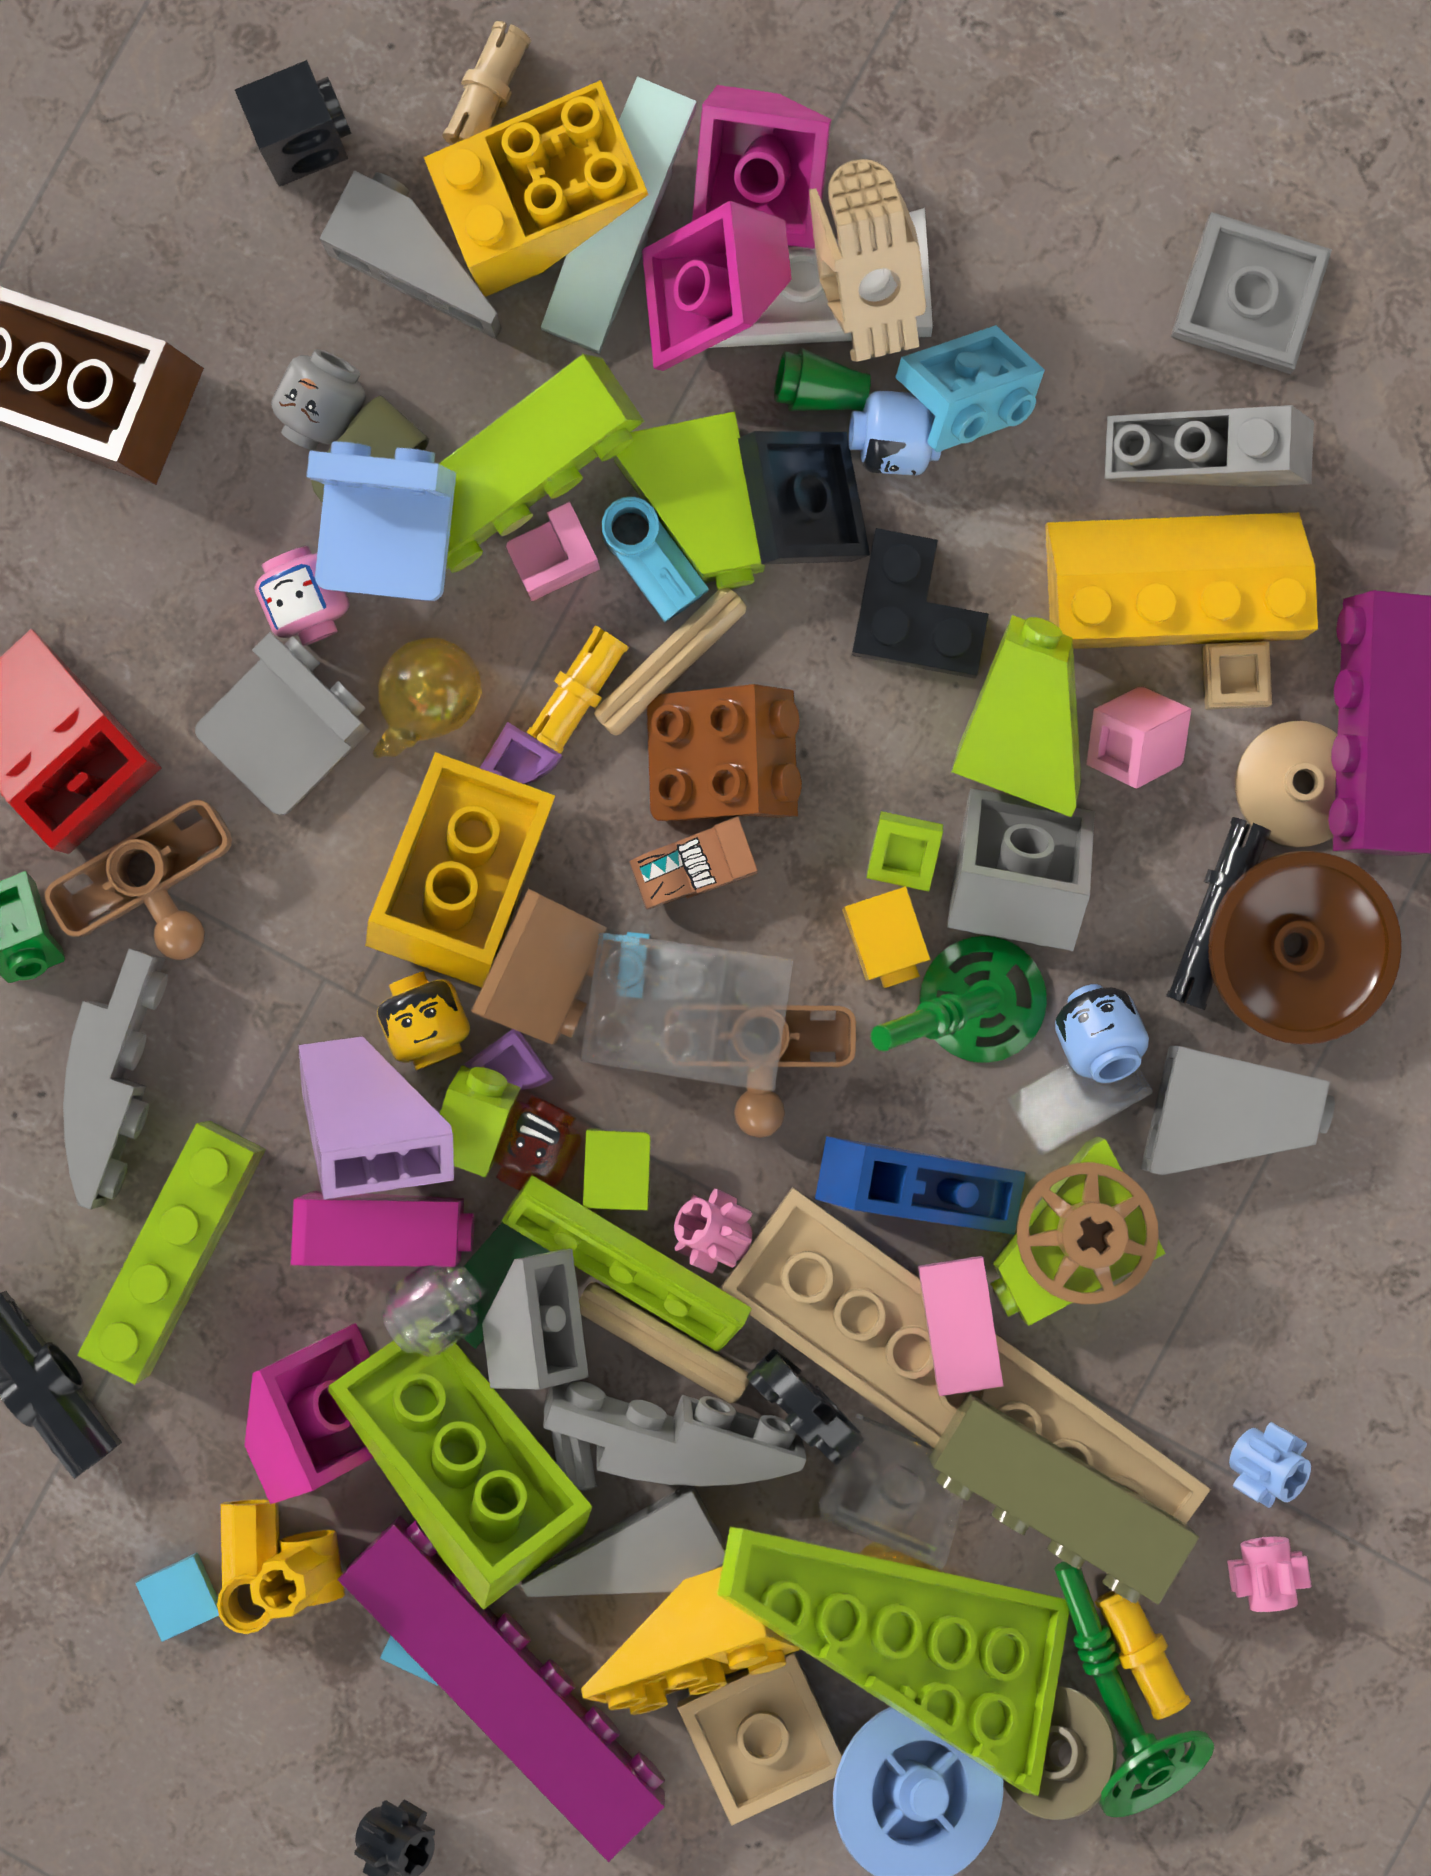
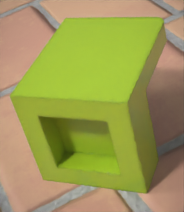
[583,1128,651,1210]

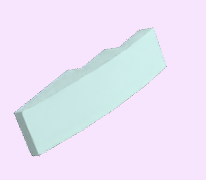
[541,76,697,354]

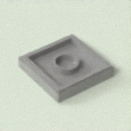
[1171,212,1332,374]

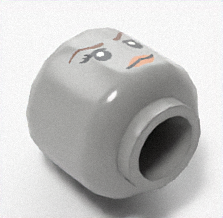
[271,349,366,450]

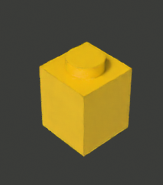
[842,886,930,988]

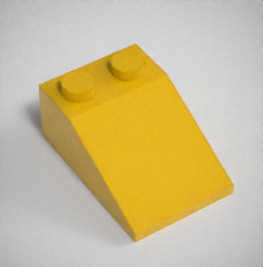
[365,752,555,988]

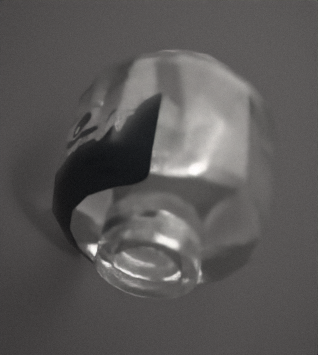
[382,1265,482,1356]

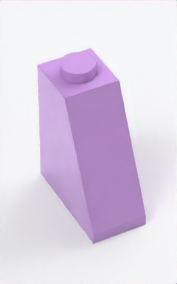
[299,1036,454,1200]

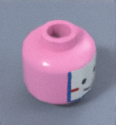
[255,546,349,646]

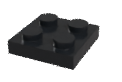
[738,431,870,565]

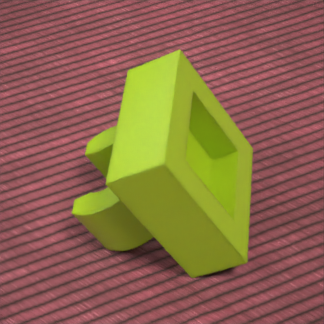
[866,811,943,892]

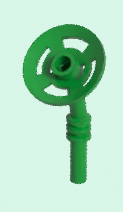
[871,936,1047,1063]
[1054,1561,1214,1817]

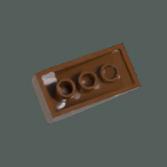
[0,287,204,485]

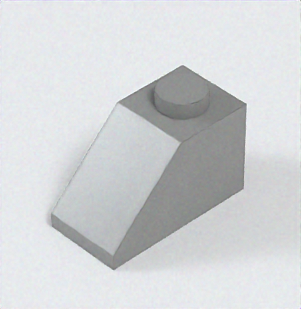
[482,1249,589,1390]

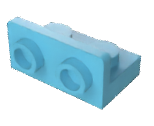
[895,325,1045,452]

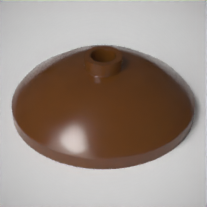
[1209,851,1402,1044]

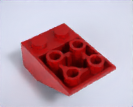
[0,629,162,854]

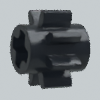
[354,1799,435,1876]

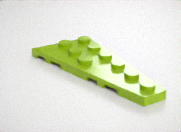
[717,1527,1069,1796]

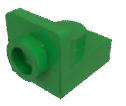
[0,871,65,983]

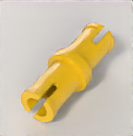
[527,625,629,754]
[1094,1590,1191,1720]

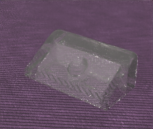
[1006,1063,1153,1155]

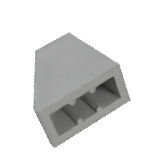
[1141,1046,1335,1175]

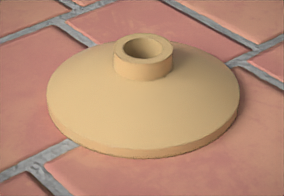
[1235,721,1338,847]

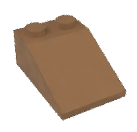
[471,889,614,1045]

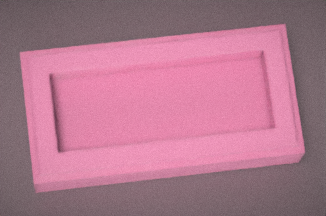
[918,1256,1004,1396]

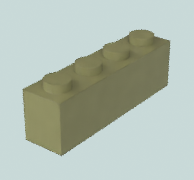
[929,1392,1199,1605]

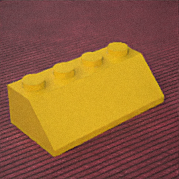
[1045,512,1318,649]

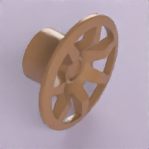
[1017,1162,1158,1304]

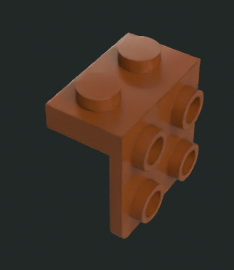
[647,684,802,821]

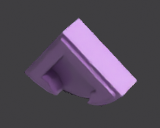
[480,722,563,785]
[464,1029,554,1090]

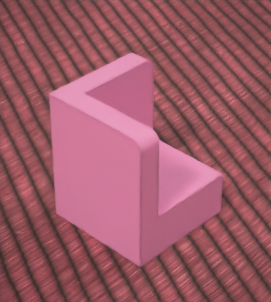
[506,502,600,601]
[1086,687,1191,789]

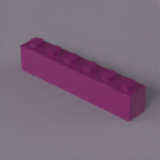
[338,1515,665,1863]

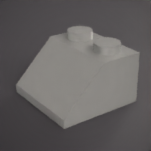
[947,788,1095,951]

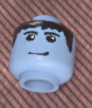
[849,391,941,476]
[1055,984,1149,1083]

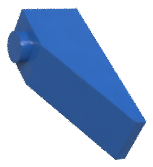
[815,1136,1026,1235]

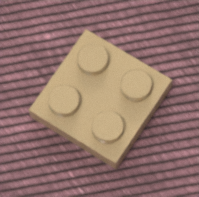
[677,1652,843,1826]

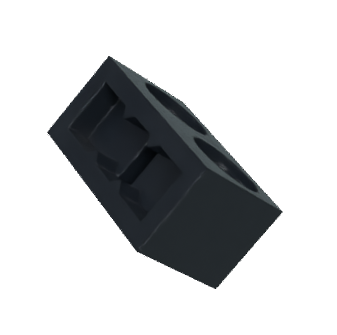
[234,60,352,187]

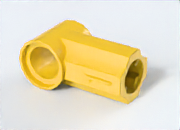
[217,1499,280,1634]
[250,1530,345,1619]

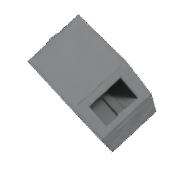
[1105,405,1314,487]

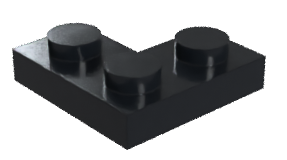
[851,528,989,679]

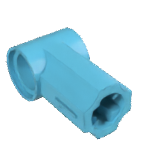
[602,497,709,623]

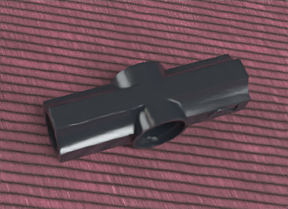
[0,1291,122,1479]

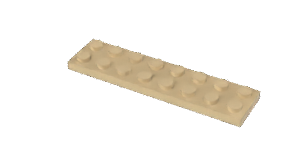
[720,1186,1211,1524]

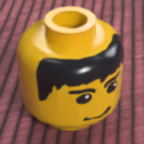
[377,971,470,1070]

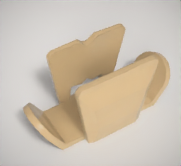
[809,159,926,362]

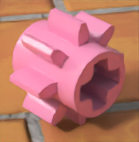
[674,1188,752,1274]
[1227,1537,1311,1612]

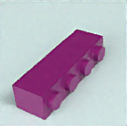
[1328,590,1431,856]

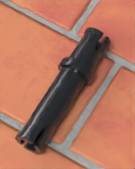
[1166,817,1271,1010]

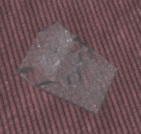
[580,932,794,1091]

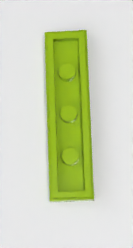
[501,1175,752,1352]

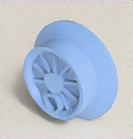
[833,1707,1003,1876]

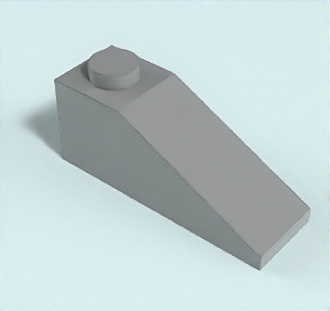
[320,170,501,339]
[521,1485,727,1597]

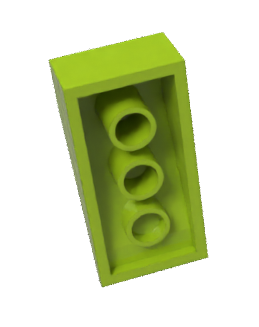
[328,1314,592,1610]

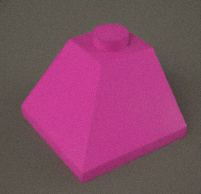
[692,85,831,249]
[642,201,792,371]
[244,1323,373,1504]

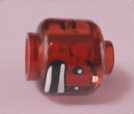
[493,1094,582,1191]

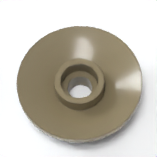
[1003,1686,1117,1820]

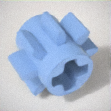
[1229,1422,1311,1508]

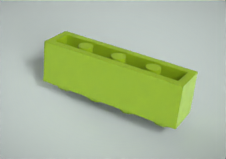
[439,354,645,573]
[77,1121,266,1385]

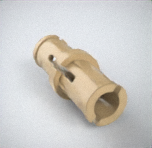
[442,21,531,145]

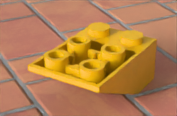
[424,80,649,297]
[581,1566,801,1715]

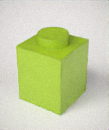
[439,1065,521,1178]

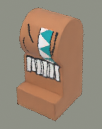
[629,816,758,910]

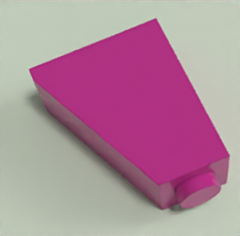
[291,1191,474,1267]

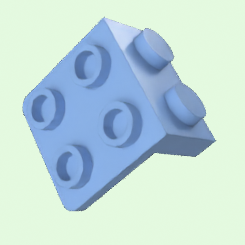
[307,442,456,601]

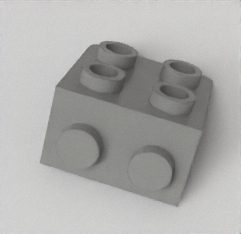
[195,632,371,815]

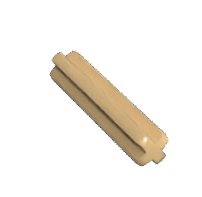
[594,587,746,736]
[579,1282,749,1403]

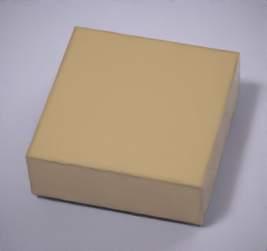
[1202,641,1272,710]

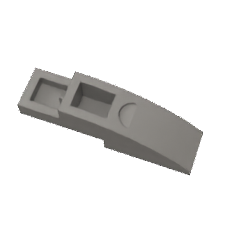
[63,949,168,1210]
[544,1381,806,1486]

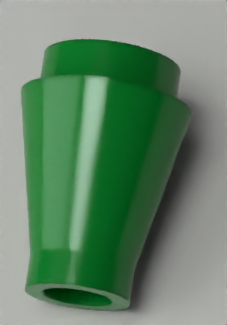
[774,348,871,412]

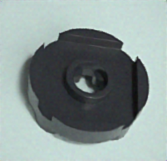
[746,1347,865,1465]

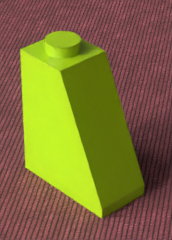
[613,411,765,590]
[951,615,1081,817]
[990,1136,1166,1326]

